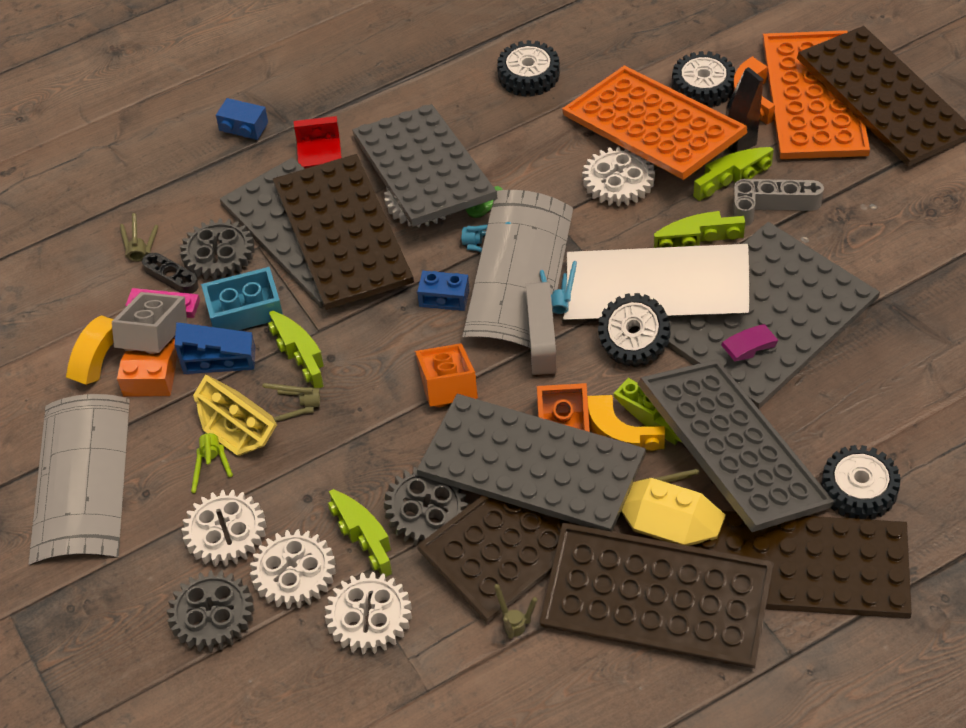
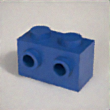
[216,98,268,140]
[417,271,470,311]

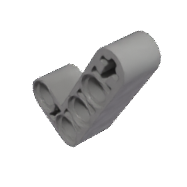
[733,179,824,226]
[526,282,557,375]

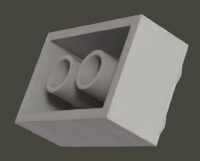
[112,292,187,354]

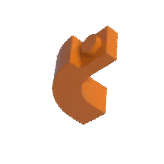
[733,56,775,125]

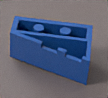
[174,322,256,374]

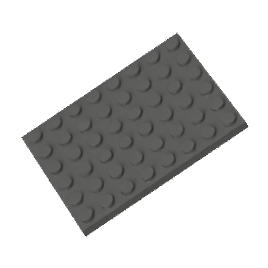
[667,222,880,409]

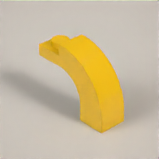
[66,315,114,385]
[588,395,665,451]

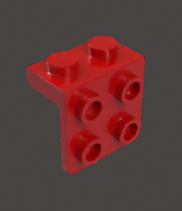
[294,116,342,169]

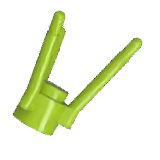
[191,433,233,494]

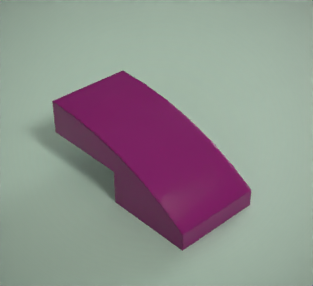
[721,324,778,362]

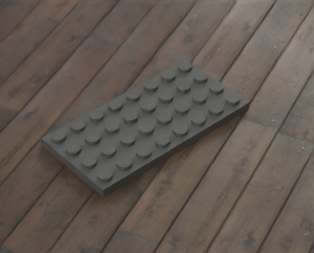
[352,104,497,226]
[220,157,323,308]
[637,359,834,532]
[417,394,646,532]

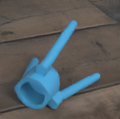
[461,222,511,253]
[540,261,577,314]

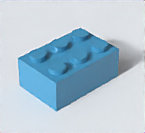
[201,267,283,330]

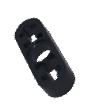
[142,253,199,294]

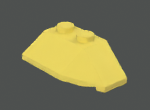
[193,375,277,456]
[621,478,725,546]

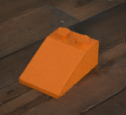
[117,337,178,397]
[415,343,478,407]
[537,383,590,432]

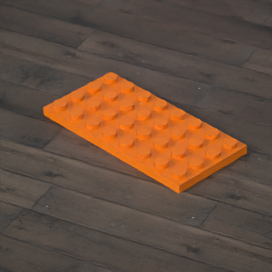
[762,30,870,159]
[562,65,747,180]

